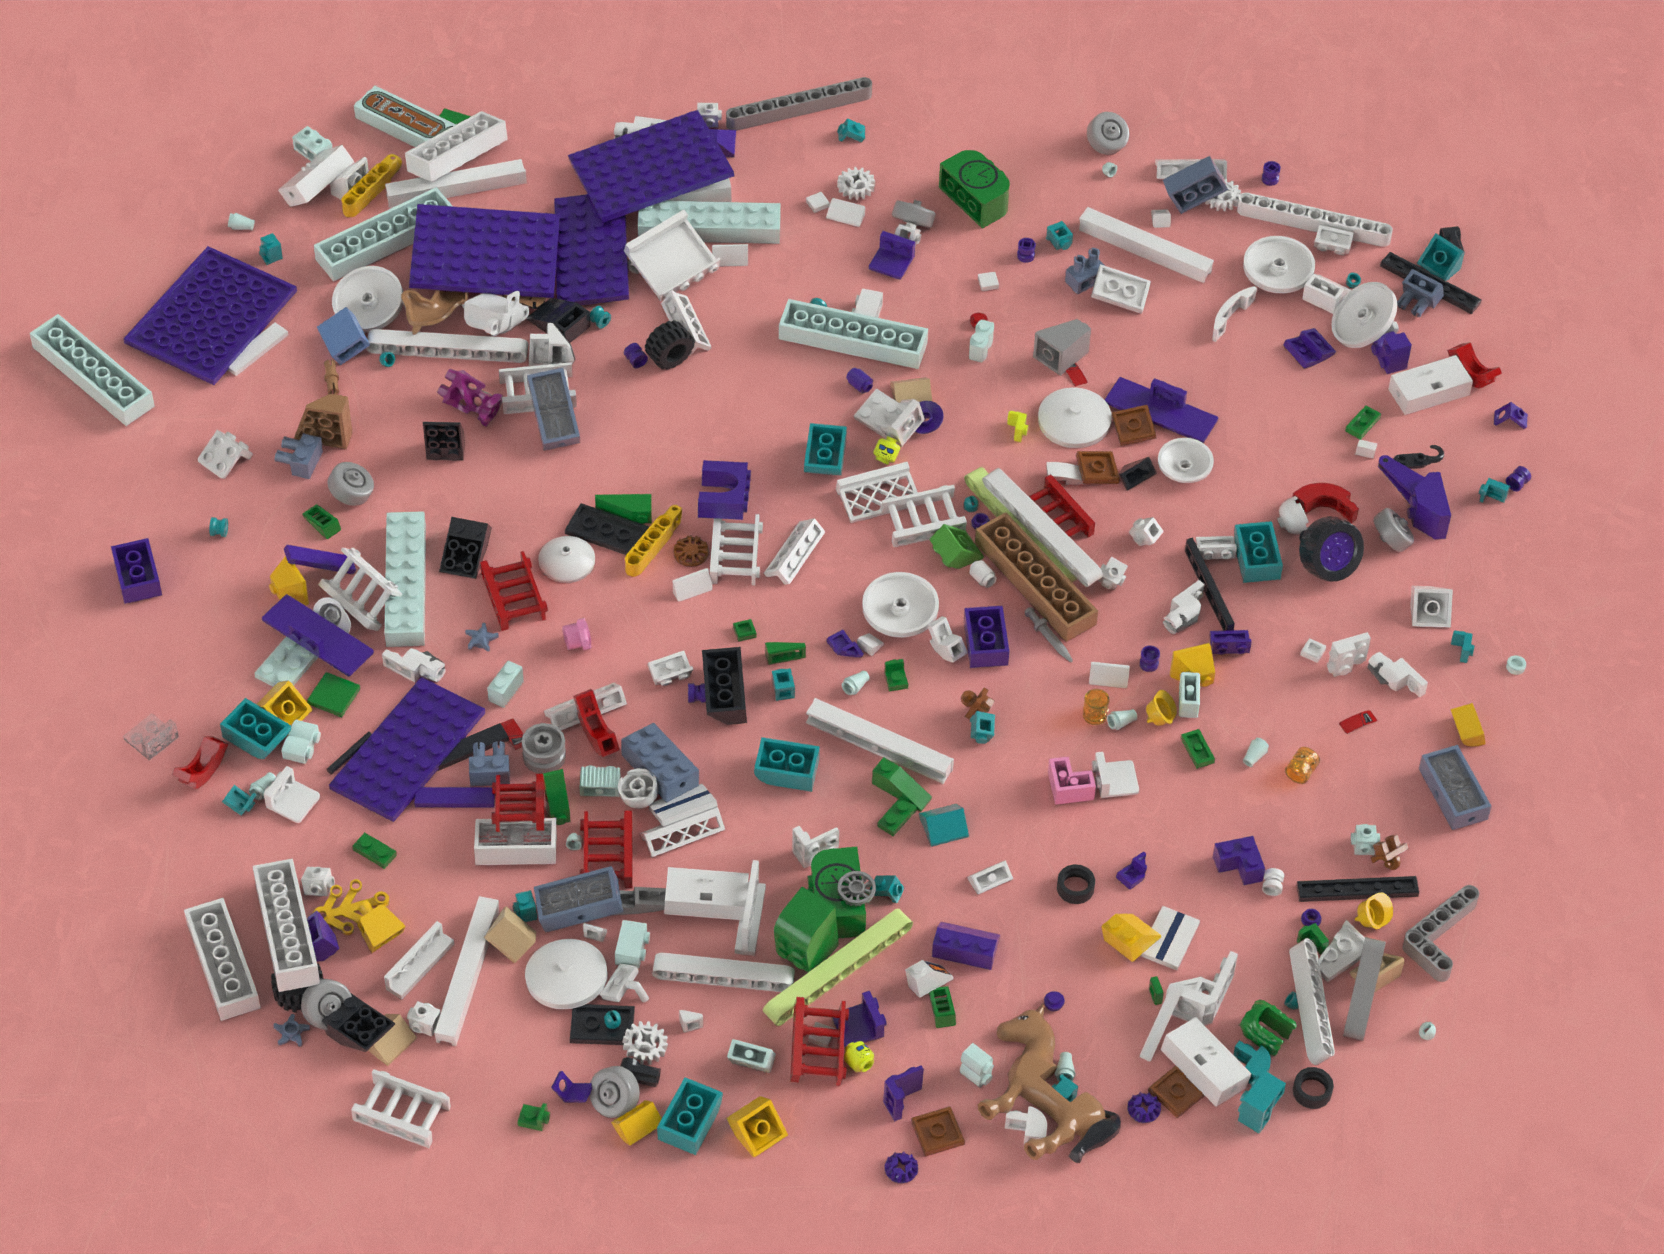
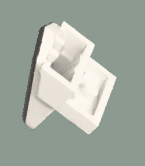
[529,323,576,366]

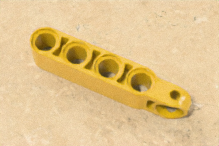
[341,154,402,217]
[625,505,682,577]

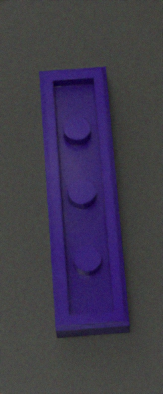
[284,545,356,574]
[414,787,495,808]

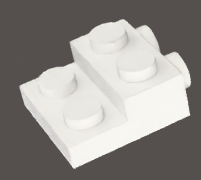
[1327,632,1371,677]

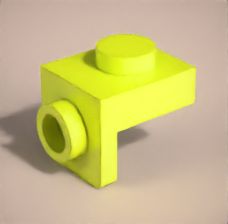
[1007,411,1028,442]

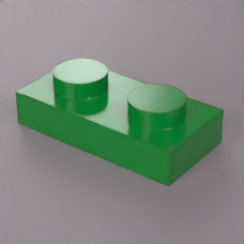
[1345,405,1381,440]
[1181,729,1215,769]
[877,797,917,837]
[352,832,397,869]

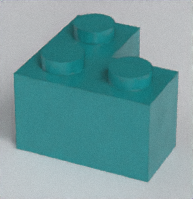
[1238,1070,1286,1134]

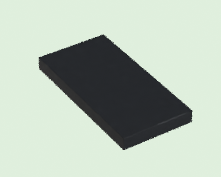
[565,503,649,555]

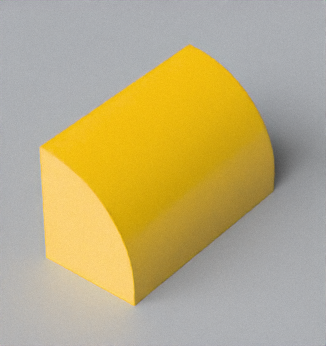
[1450,703,1486,747]
[611,1100,662,1146]

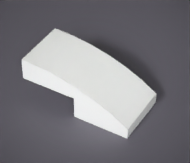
[1046,462,1083,485]

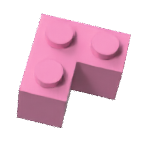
[1048,757,1096,805]

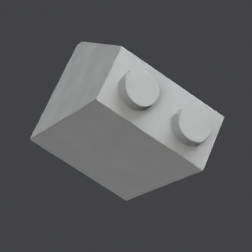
[1033,319,1091,376]

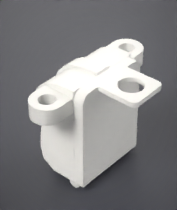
[462,291,529,336]

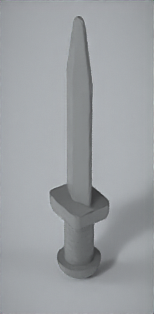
[1025,607,1073,662]

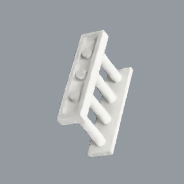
[499,362,577,414]
[881,485,967,547]
[710,514,763,585]
[318,548,402,631]
[351,1069,451,1148]

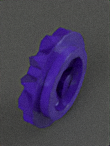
[1127,1091,1161,1123]
[885,1151,918,1183]

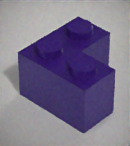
[1371,331,1412,374]
[1213,836,1265,885]

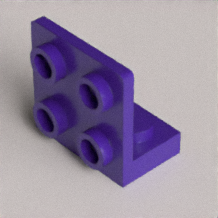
[869,231,915,280]
[883,1065,924,1122]

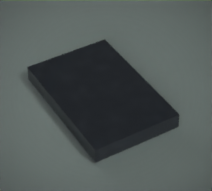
[570,1004,635,1045]

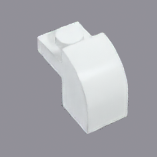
[928,616,968,662]
[1005,1106,1047,1144]

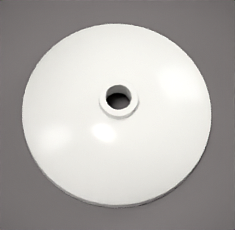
[1158,438,1214,483]
[538,536,595,583]

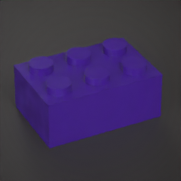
[111,538,162,604]
[963,606,1010,668]

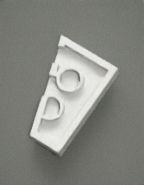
[1318,920,1365,983]

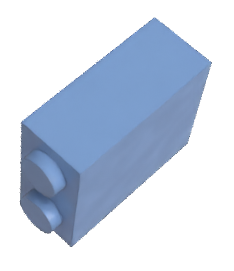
[317,307,370,365]

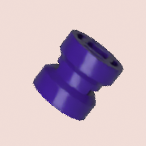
[1262,161,1281,186]
[1017,238,1036,263]
[624,343,648,368]
[1505,466,1531,492]
[1140,645,1160,672]
[688,683,706,703]

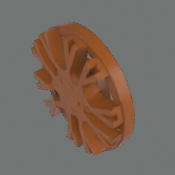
[673,535,709,567]

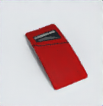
[1066,363,1088,386]
[1339,710,1378,734]
[501,718,523,750]

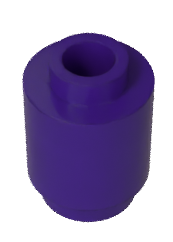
[846,368,873,393]

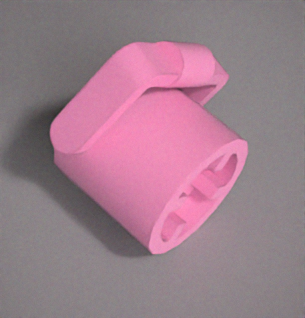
[562,618,592,650]

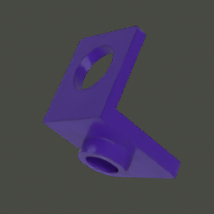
[1494,402,1528,429]
[551,1071,592,1103]

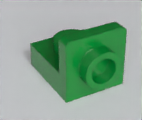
[884,659,908,692]
[1297,923,1329,955]
[517,1103,550,1131]

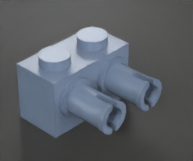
[1065,248,1105,295]
[1397,269,1444,317]
[274,434,323,479]
[469,741,510,786]

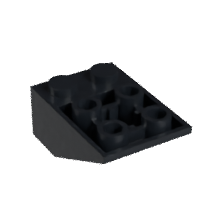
[526,298,591,343]
[423,422,465,461]
[439,517,492,579]
[322,993,395,1052]

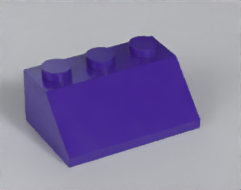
[932,922,1000,970]

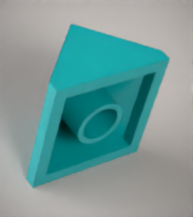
[1417,233,1465,281]
[919,804,969,847]

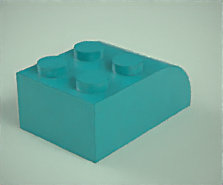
[804,423,847,476]
[1234,521,1283,583]
[220,698,291,759]
[754,737,820,792]
[657,1077,723,1155]

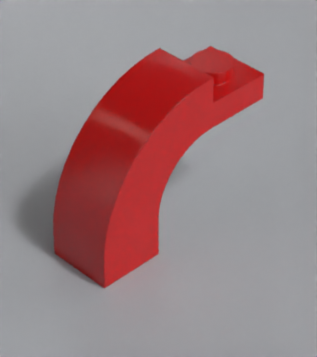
[1447,342,1502,388]
[1292,483,1359,524]
[573,689,620,757]
[172,736,229,789]

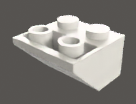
[1302,274,1351,314]

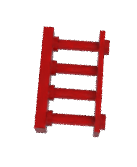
[1029,474,1095,538]
[480,551,548,631]
[491,773,544,832]
[580,810,633,888]
[790,997,849,1086]

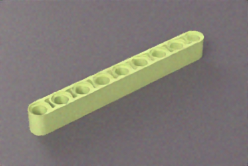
[964,467,1077,582]
[763,909,913,1026]

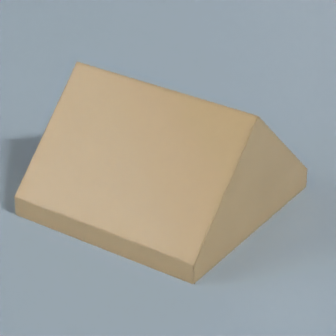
[890,377,932,403]
[483,907,536,963]
[1350,953,1404,992]
[368,1014,417,1066]

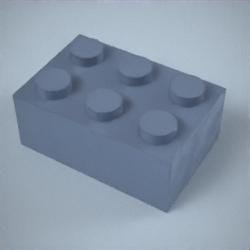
[1163,156,1228,214]

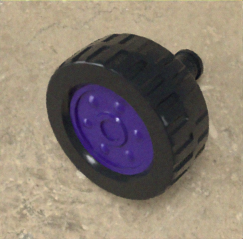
[1299,516,1364,582]

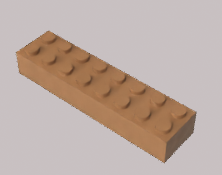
[975,512,1098,642]

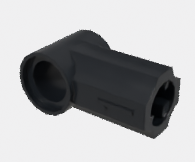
[1439,226,1465,252]
[620,1057,661,1087]

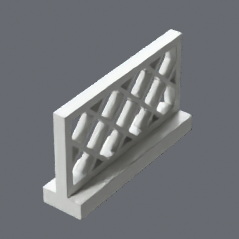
[836,462,918,523]
[735,860,766,956]

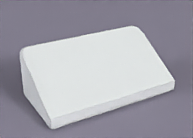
[826,198,865,227]
[712,244,748,267]
[672,568,712,602]
[1089,662,1130,688]
[967,860,1013,894]

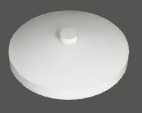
[1243,236,1315,294]
[332,266,403,333]
[1331,282,1397,348]
[1038,387,1112,448]
[862,572,939,638]
[525,939,608,1009]

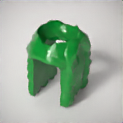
[1239,999,1297,1056]

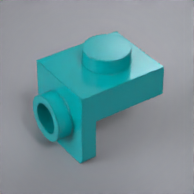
[837,118,865,142]
[1478,478,1510,503]
[1451,630,1475,663]
[222,785,256,816]
[869,875,904,903]

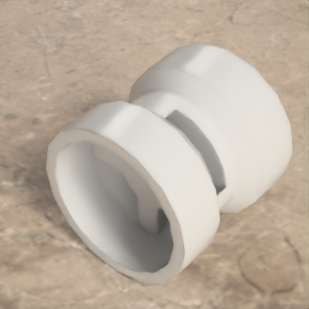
[1262,868,1284,896]

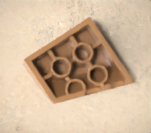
[294,394,353,449]

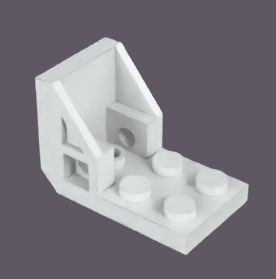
[854,389,925,447]
[1166,951,1238,1026]

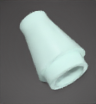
[228,212,255,230]
[842,670,870,695]
[1107,709,1137,730]
[1243,737,1269,767]
[249,772,276,800]
[1055,1052,1076,1081]

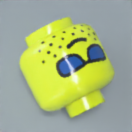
[873,436,900,465]
[844,1041,874,1072]

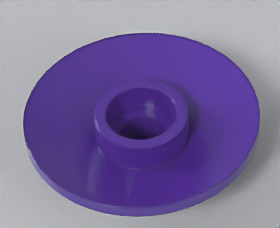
[915,401,944,434]

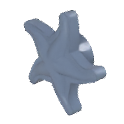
[465,623,499,651]
[273,1014,310,1047]

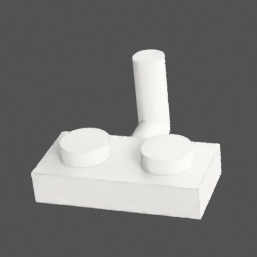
[600,964,649,1002]

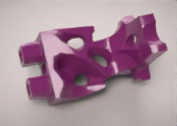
[437,369,503,427]

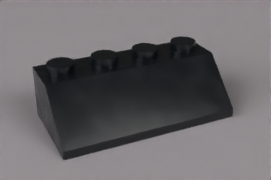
[702,647,747,725]

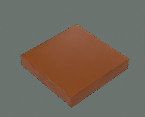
[1112,405,1156,446]
[1076,451,1120,484]
[1148,1065,1205,1118]
[911,1106,965,1156]

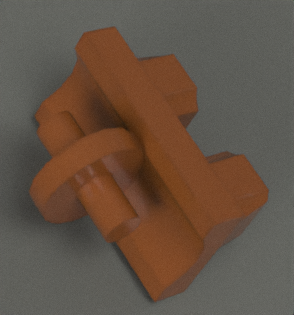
[961,687,995,720]
[1370,835,1409,870]

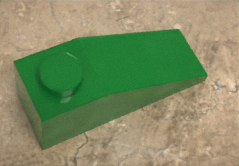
[595,494,652,524]
[872,757,932,812]
[543,769,571,825]

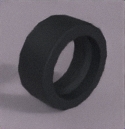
[1057,864,1096,904]
[1293,1067,1334,1109]

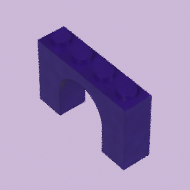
[698,460,751,520]

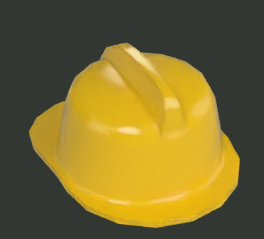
[1146,690,1177,726]
[1354,892,1393,929]

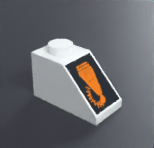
[905,960,953,998]

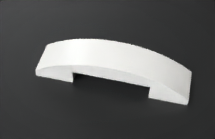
[1212,286,1257,342]

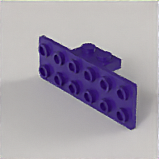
[1105,377,1218,443]
[262,594,374,677]

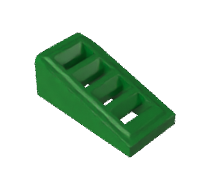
[302,504,341,539]
[765,642,806,665]
[929,986,956,1028]

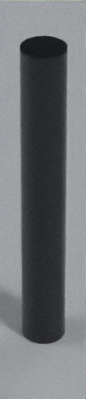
[327,732,372,775]

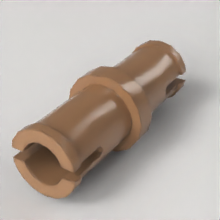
[324,360,339,395]

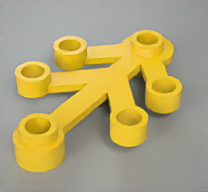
[312,879,389,935]

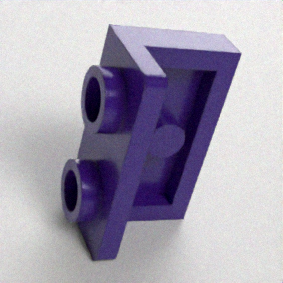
[1209,630,1252,655]

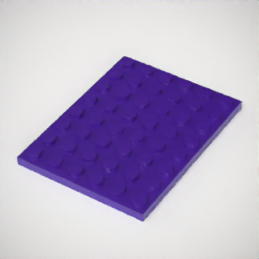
[568,110,735,223]
[409,204,560,298]
[124,246,297,385]

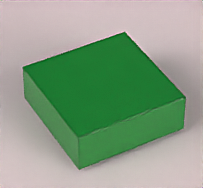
[733,619,757,642]
[1148,976,1164,1005]

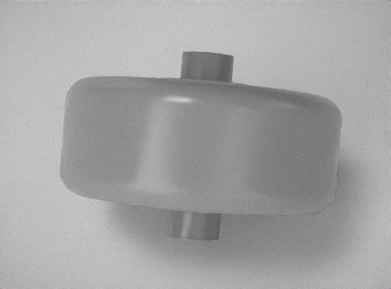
[1087,112,1130,155]
[892,200,936,228]
[327,462,374,506]
[1373,508,1414,552]
[301,979,352,1030]
[589,1066,640,1118]

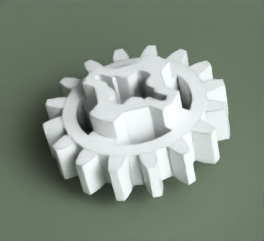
[837,167,875,200]
[1205,178,1241,211]
[623,1021,668,1065]

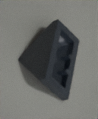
[1119,457,1156,490]

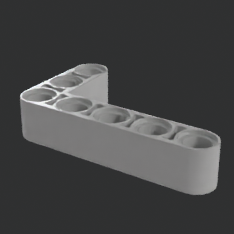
[1403,885,1479,982]
[1343,937,1386,1041]

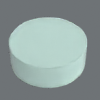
[1506,655,1526,675]

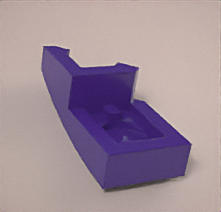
[826,629,864,658]
[1116,852,1147,890]

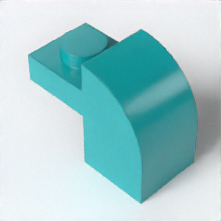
[1233,1040,1271,1085]

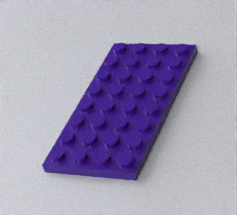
[554,194,629,305]
[329,677,485,822]

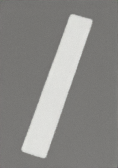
[1140,986,1182,1062]

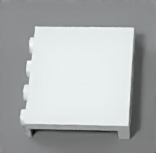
[624,210,721,301]

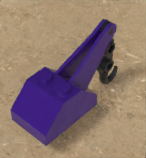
[1378,445,1451,539]

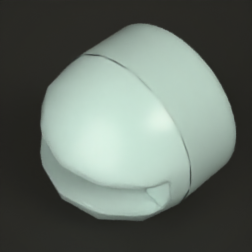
[1102,162,1117,178]
[566,833,583,850]
[1419,1022,1436,1040]

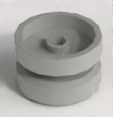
[522,723,566,773]

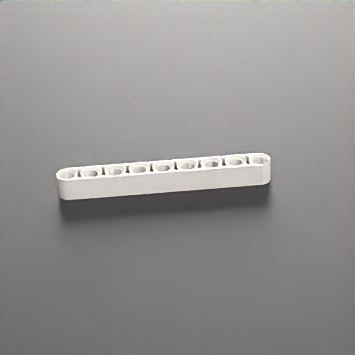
[1237,193,1393,247]
[366,329,529,363]
[982,468,1103,587]

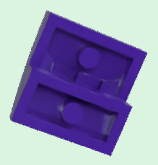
[1283,328,1336,369]

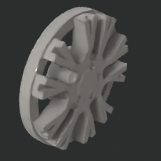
[838,871,876,906]

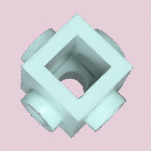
[1351,824,1380,855]

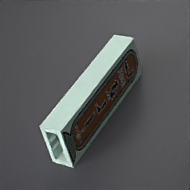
[354,86,456,147]

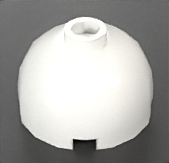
[1277,496,1309,534]
[618,768,658,809]

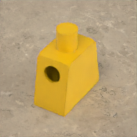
[357,901,406,953]

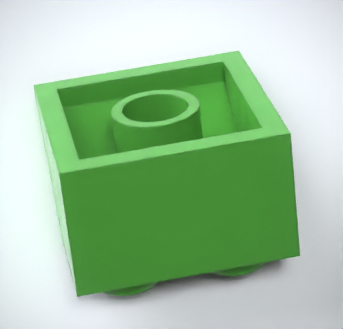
[929,524,984,569]

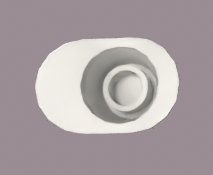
[313,597,351,634]

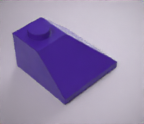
[709,129,736,157]
[307,910,339,962]

